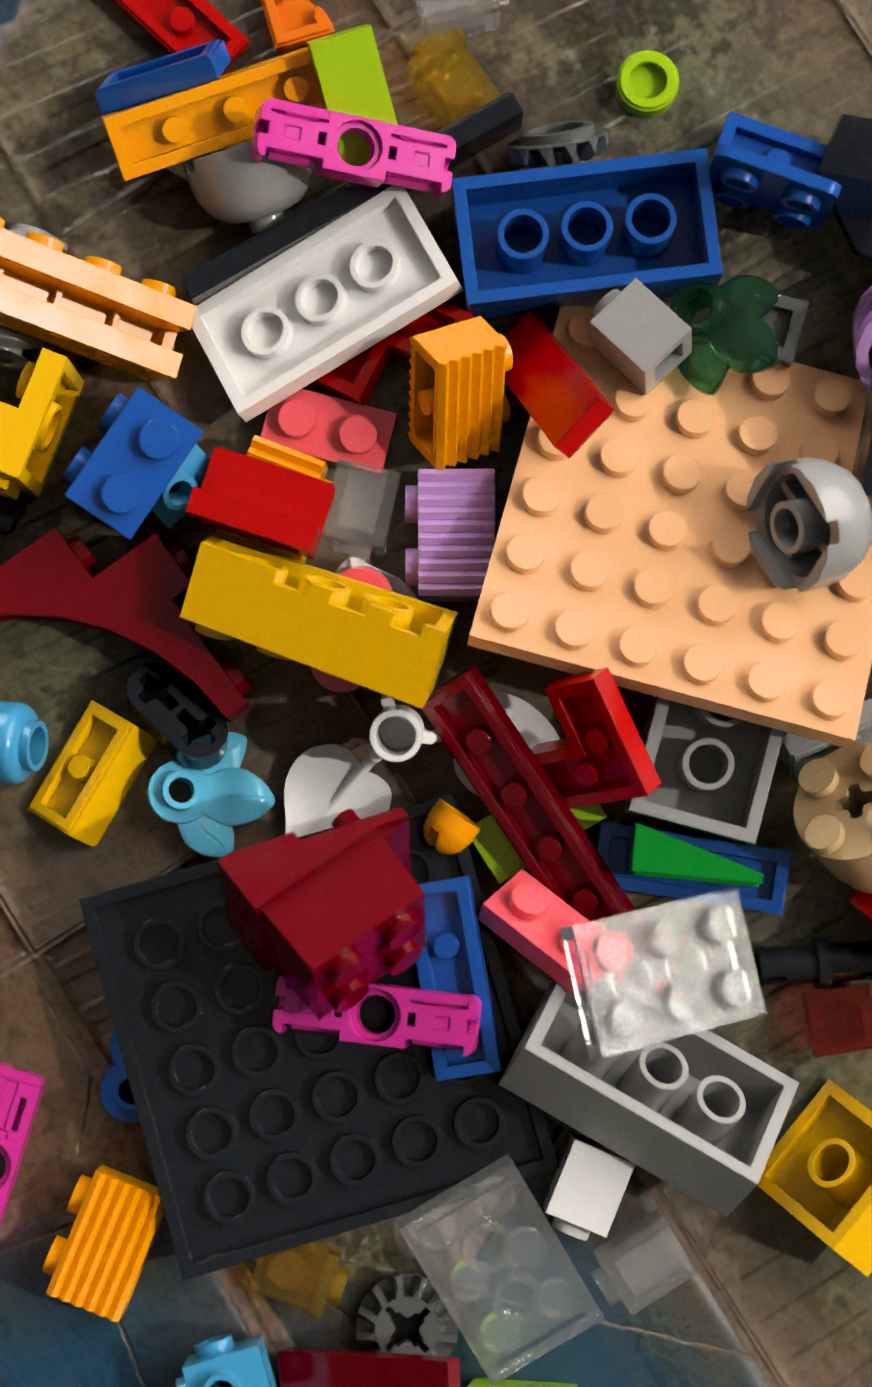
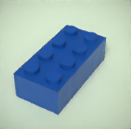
[451,148,723,319]

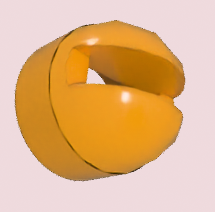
[423,799,481,855]

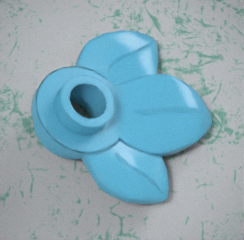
[147,732,275,858]

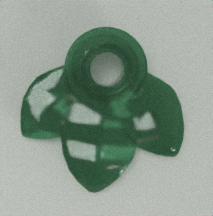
[670,275,780,396]

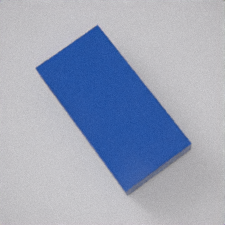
[94,38,231,115]

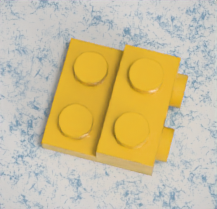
[0,348,85,501]

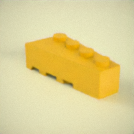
[180,535,459,709]

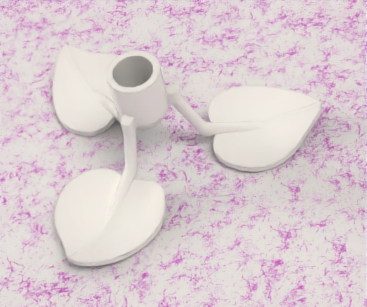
[284,557,560,837]

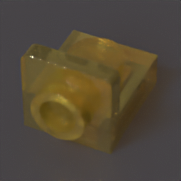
[408,27,501,128]
[248,1240,350,1320]

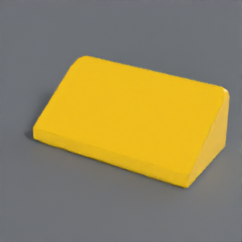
[27,700,157,847]

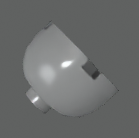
[181,139,312,233]
[747,458,872,592]

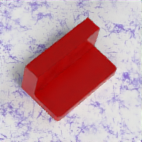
[185,447,336,560]

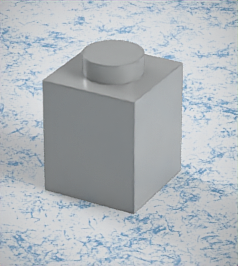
[590,278,692,396]

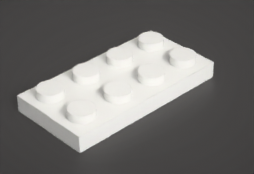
[191,185,464,422]

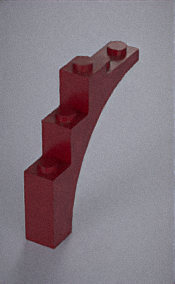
[0,527,253,722]

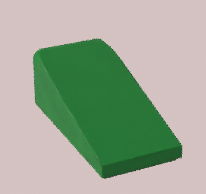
[627,823,764,887]

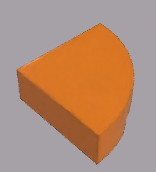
[260,0,335,56]

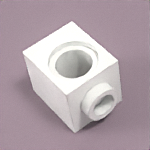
[543,1133,635,1241]

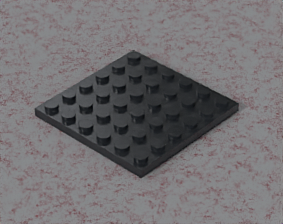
[79,794,560,1281]

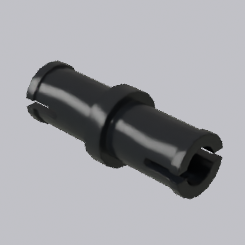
[753,937,872,989]

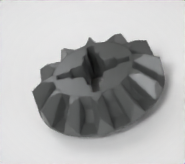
[507,120,608,169]
[356,1274,459,1356]

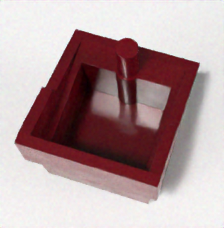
[218,807,426,1020]

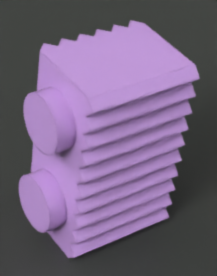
[405,469,495,602]

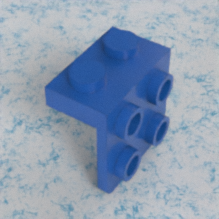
[709,111,842,230]
[62,387,204,540]

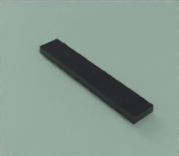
[181,92,524,305]

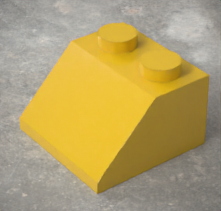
[757,1079,872,1277]

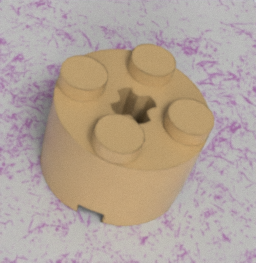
[793,743,872,894]

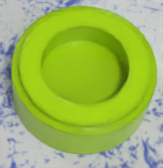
[615,50,679,118]

